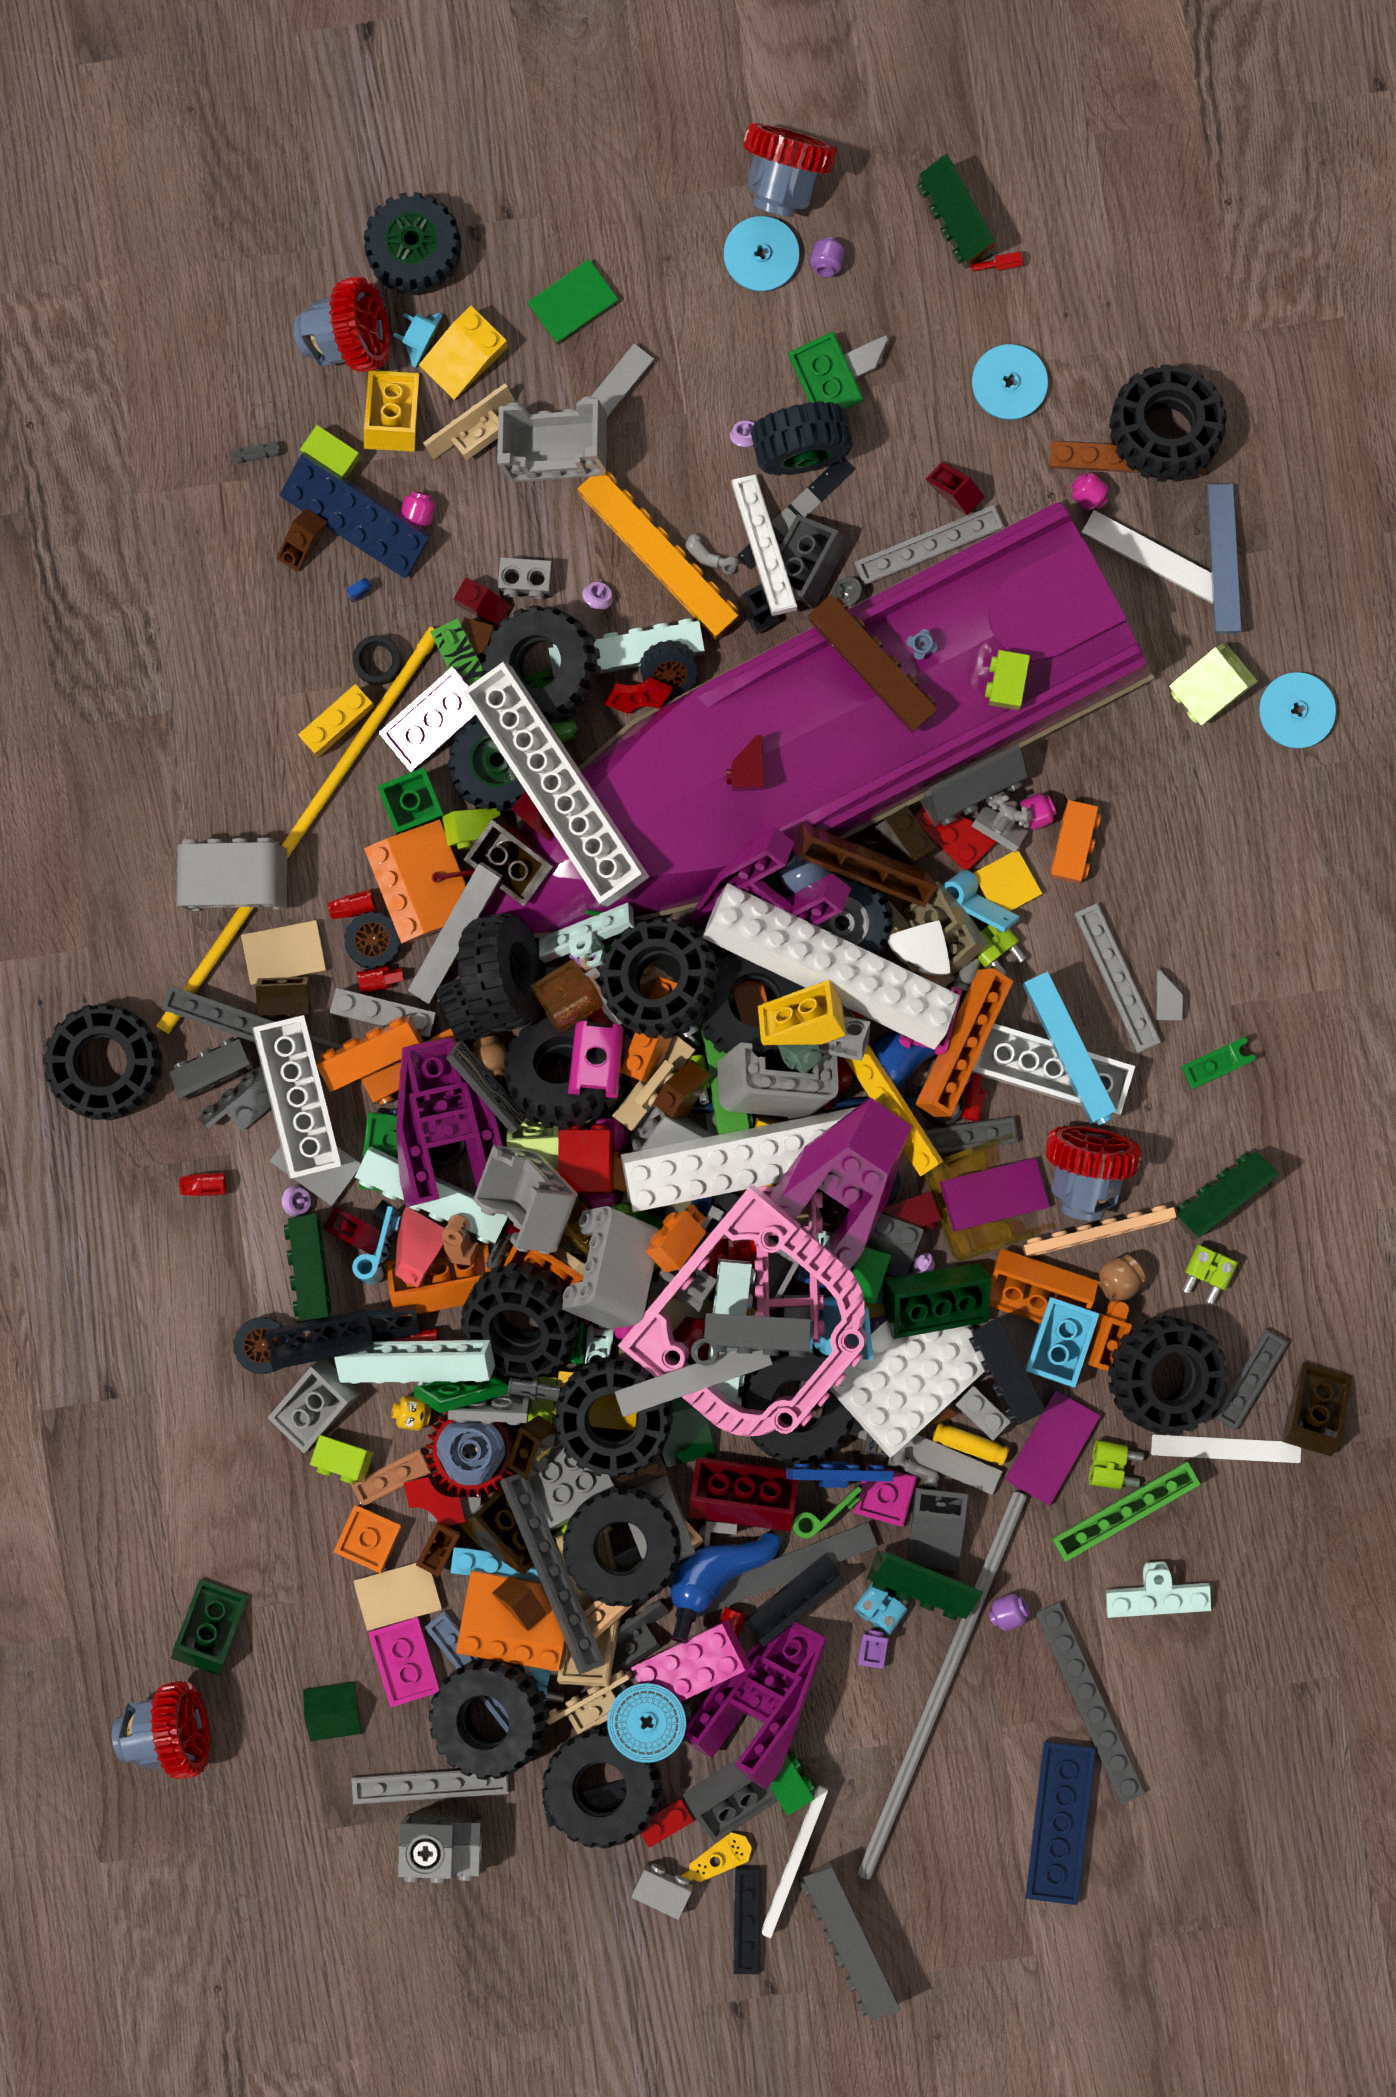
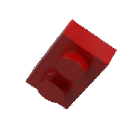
[640,1798,694,1848]

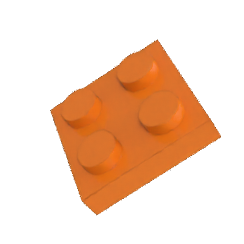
[334,1505,403,1573]

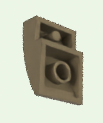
[903,881,988,976]

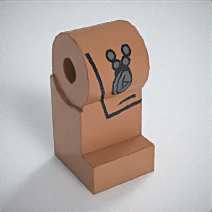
[442,1215,480,1266]

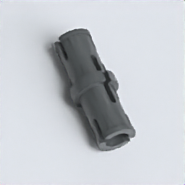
[507,1377,562,1402]

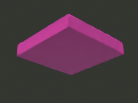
[853,1463,917,1527]

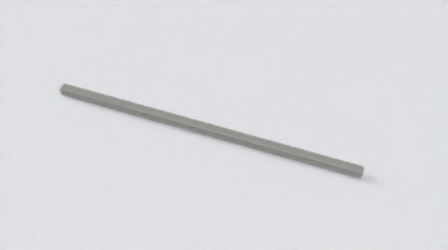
[857,1491,1027,1880]

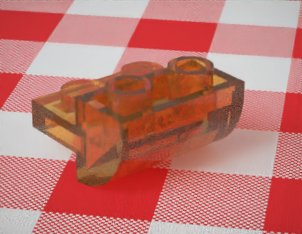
[530,959,603,1033]

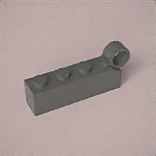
[691,1313,814,1366]

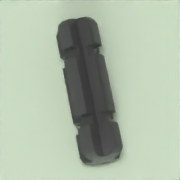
[230,441,280,464]
[485,1231,512,1269]

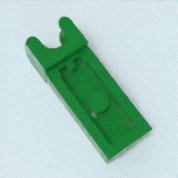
[1181,1037,1256,1090]

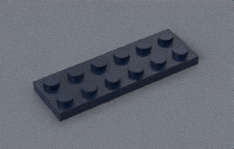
[279,452,431,579]
[1025,1741,1096,1905]

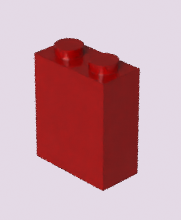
[558,1125,615,1194]

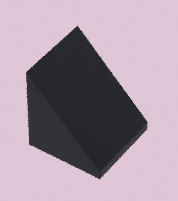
[372,1200,395,1220]

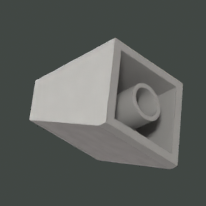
[629,1106,712,1152]

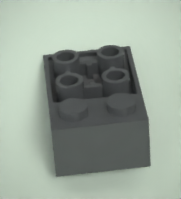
[907,1488,968,1571]

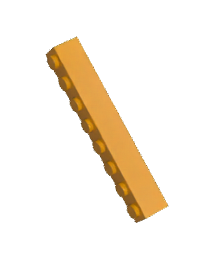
[577,471,738,641]

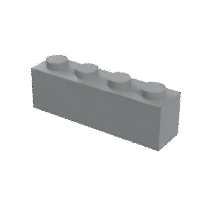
[330,988,438,1039]

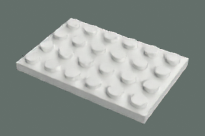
[829,1320,984,1458]

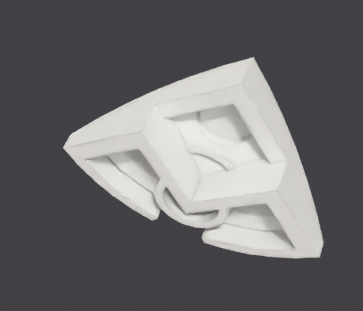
[888,920,950,976]

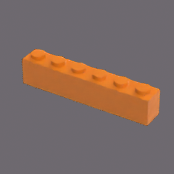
[915,968,1013,1117]

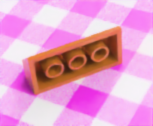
[387,1243,492,1318]
[990,1249,1099,1323]

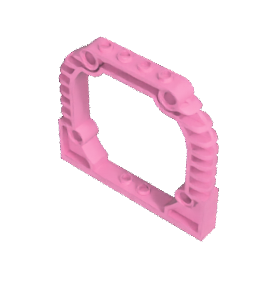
[618,1184,868,1436]

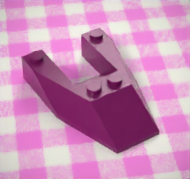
[689,827,851,930]
[396,1037,502,1207]
[769,1097,912,1269]
[683,1622,827,1790]

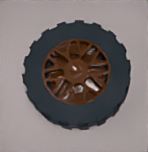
[640,640,698,697]
[344,912,401,969]
[233,1317,289,1374]

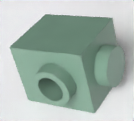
[778,1044,823,1074]

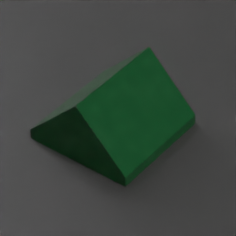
[303,1682,362,1741]

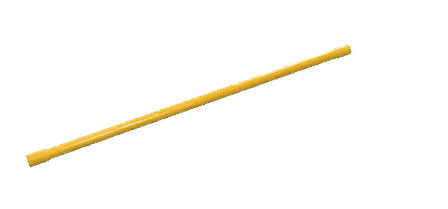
[156,627,436,1034]

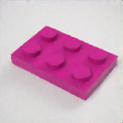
[368,1617,439,1707]

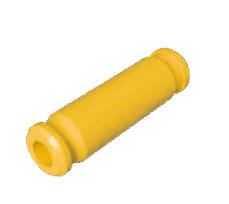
[932,1422,1009,1466]

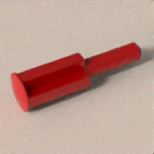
[971,251,1023,272]

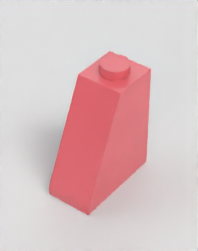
[395,1207,444,1288]

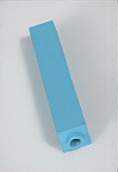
[1023,971,1116,1125]

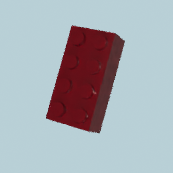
[688,1457,798,1532]

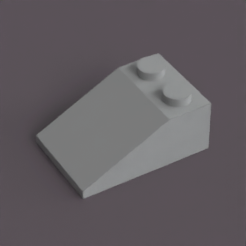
[268,1359,361,1453]
[628,1475,696,1561]

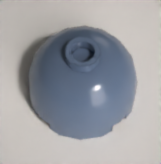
[778,852,830,895]

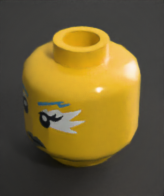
[391,1395,431,1431]

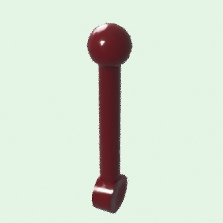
[432,869,475,883]

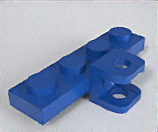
[786,1461,893,1488]

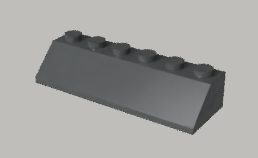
[800,1861,901,2021]

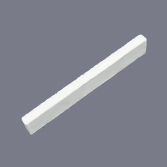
[731,474,797,616]
[1081,510,1213,604]
[761,1785,828,1938]

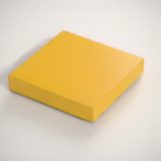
[973,849,1042,911]

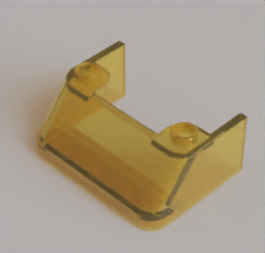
[924,1139,1034,1261]

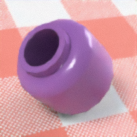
[810,237,845,277]
[989,1594,1030,1632]

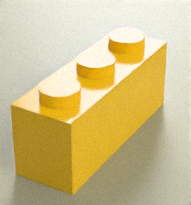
[298,684,375,758]

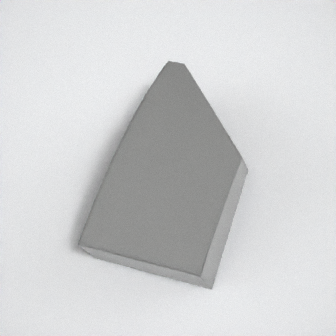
[845,336,890,379]
[1156,969,1183,1020]

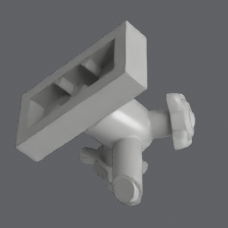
[972,792,1032,853]

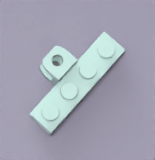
[539,903,634,970]
[1105,1561,1211,1618]

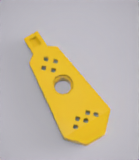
[681,1832,752,1882]

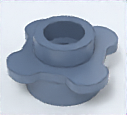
[907,629,937,660]

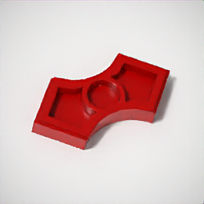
[605,677,672,714]
[404,1477,465,1526]

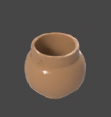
[468,1036,509,1081]
[1098,1255,1146,1301]

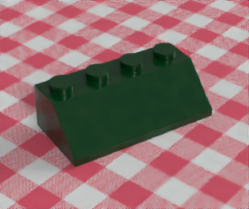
[916,153,995,269]
[1176,1151,1279,1240]
[284,1214,332,1321]
[883,1263,992,1339]
[866,1550,983,1621]

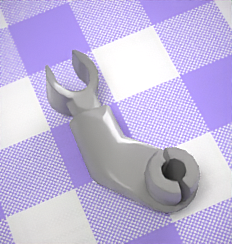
[685,534,739,574]
[888,1451,939,1489]

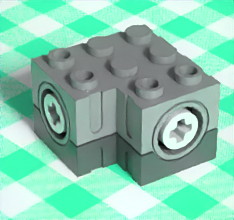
[398,1815,483,1883]

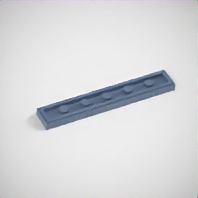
[1207,484,1241,634]
[424,1611,509,1733]

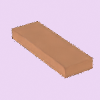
[351,1449,432,1507]

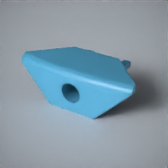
[393,313,443,368]

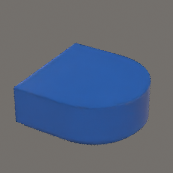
[346,578,372,603]

